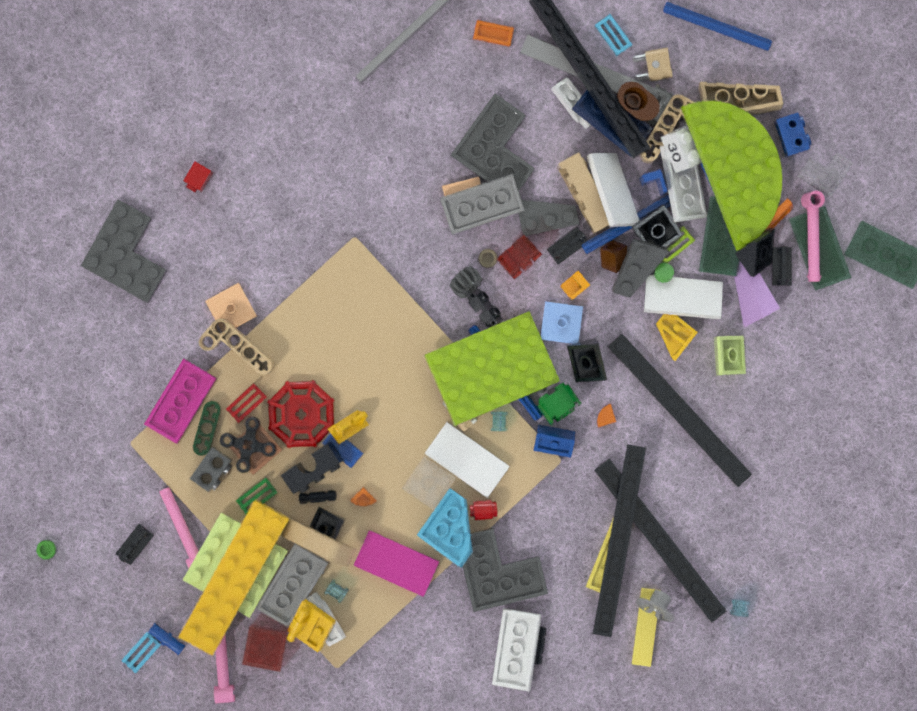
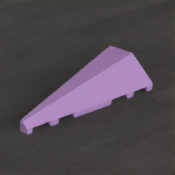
[725,228,780,327]

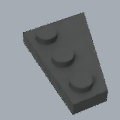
[518,200,579,237]
[611,238,669,298]

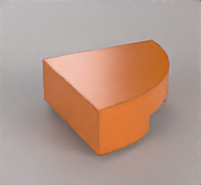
[597,404,616,427]
[350,487,377,506]

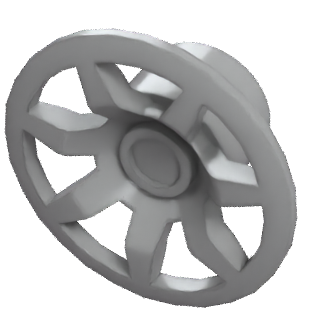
[636,590,674,622]

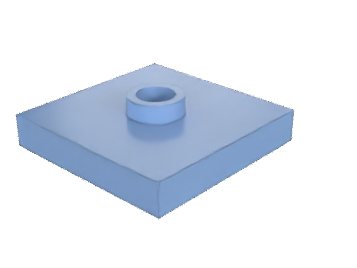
[541,301,583,344]

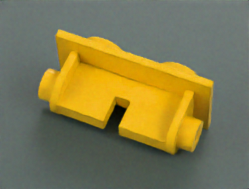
[328,410,369,444]

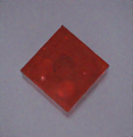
[242,624,289,672]

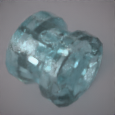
[730,599,751,617]

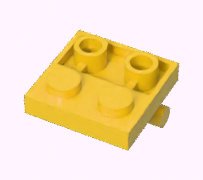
[286,599,336,652]

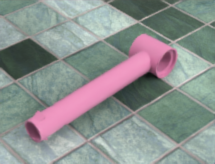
[801,191,825,282]
[159,487,199,568]
[214,633,235,704]

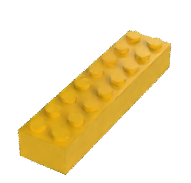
[178,499,289,656]

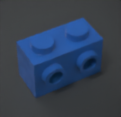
[774,112,811,158]

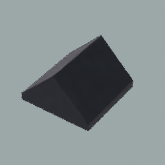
[632,204,683,248]
[735,228,775,277]
[567,338,607,382]
[310,507,346,540]

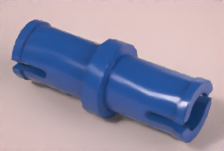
[147,623,186,655]

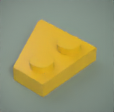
[656,314,698,361]

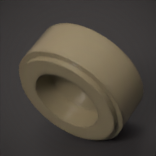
[478,249,498,268]

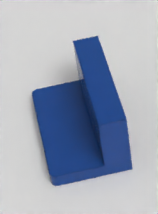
[639,169,668,196]
[533,424,575,458]

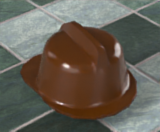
[618,81,660,121]

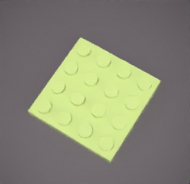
[183,512,288,618]

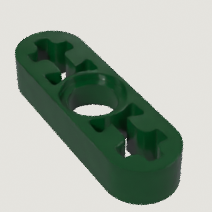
[193,401,221,456]

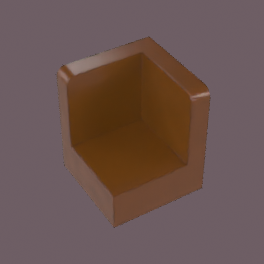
[600,240,627,273]

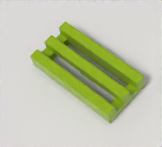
[662,226,695,263]

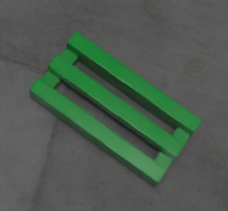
[236,477,278,515]

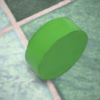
[654,263,674,283]
[36,540,56,560]

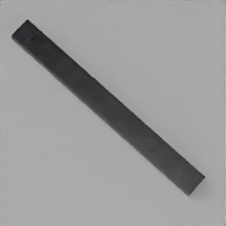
[529,0,651,159]
[607,334,752,487]
[592,444,646,637]
[594,459,727,623]

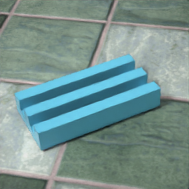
[595,14,632,56]
[121,631,161,674]

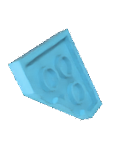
[417,488,472,568]

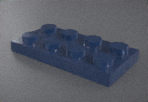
[572,90,653,157]

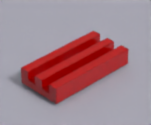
[226,383,267,423]

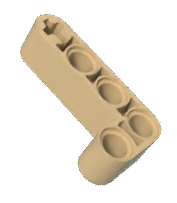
[640,94,695,163]
[199,319,274,374]
[281,518,356,567]

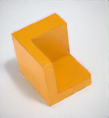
[560,271,590,300]

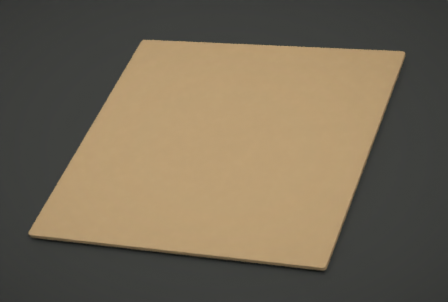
[131,237,561,668]

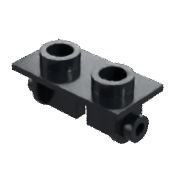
[547,227,587,265]
[772,246,792,286]
[467,288,503,328]
[115,524,154,566]

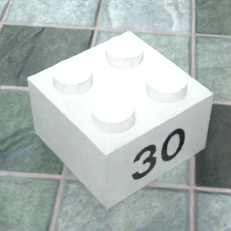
[661,124,702,173]

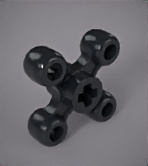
[220,416,277,473]

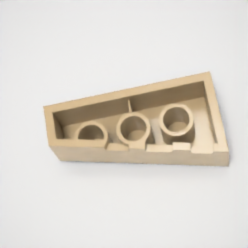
[698,82,783,115]
[557,152,610,234]

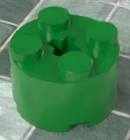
[537,382,582,425]

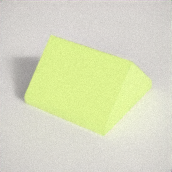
[714,336,746,375]

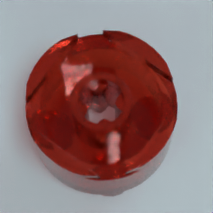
[497,235,543,280]

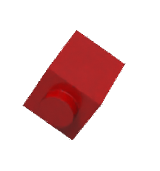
[183,161,213,193]

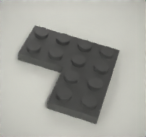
[450,93,535,191]
[81,199,166,303]
[462,528,548,612]

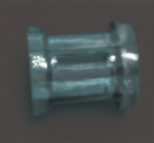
[491,412,508,431]
[324,579,349,603]

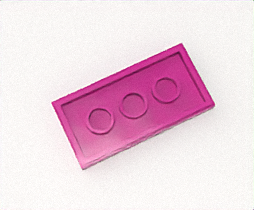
[144,358,217,444]
[353,530,439,597]

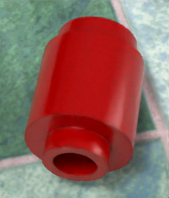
[469,500,498,520]

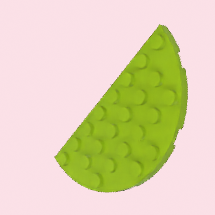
[681,101,782,250]

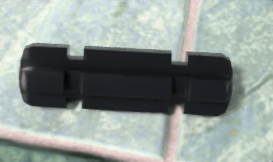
[299,490,337,504]
[534,626,547,665]

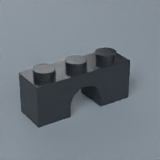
[280,442,344,494]

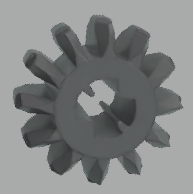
[450,266,483,299]

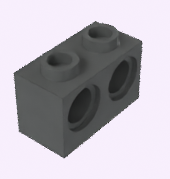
[190,447,232,492]

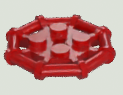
[267,380,335,449]

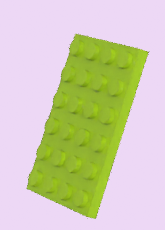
[424,311,560,426]

